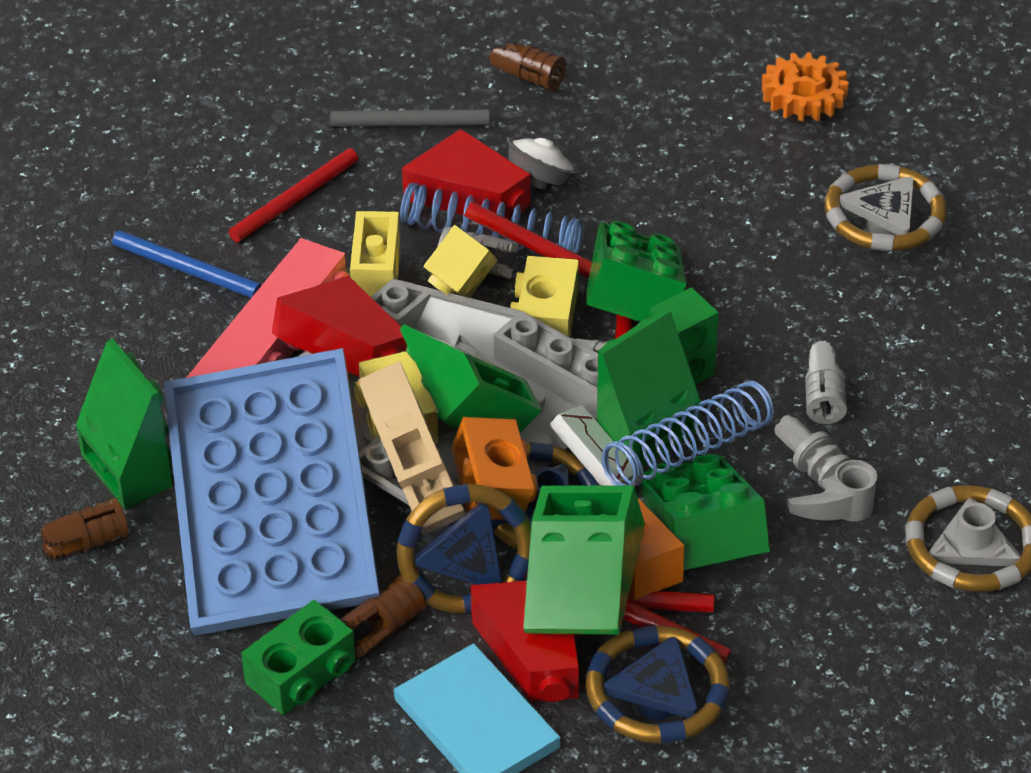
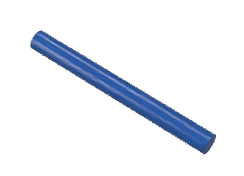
[112,230,262,298]

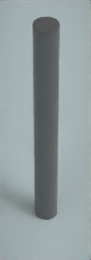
[330,109,490,127]

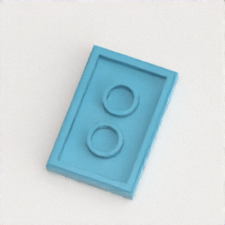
[394,643,560,773]

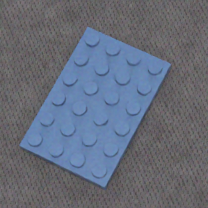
[164,348,380,636]

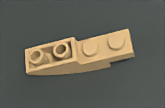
[358,361,466,535]

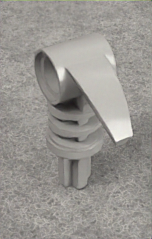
[774,415,877,522]

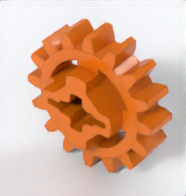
[762,52,849,121]

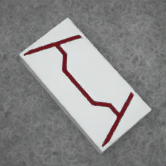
[550,405,633,486]

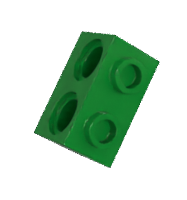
[649,287,719,385]
[241,599,356,716]

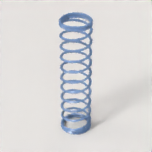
[400,182,583,255]
[602,381,774,488]

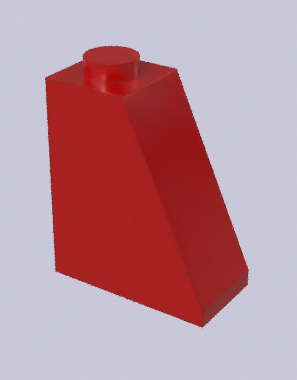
[402,129,530,220]
[272,276,408,377]
[470,581,579,702]

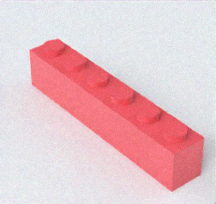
[186,238,349,378]

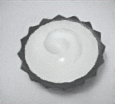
[507,136,580,189]

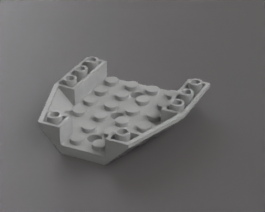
[300,279,598,528]

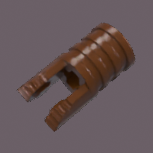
[489,42,566,91]
[41,497,129,560]
[340,575,426,658]

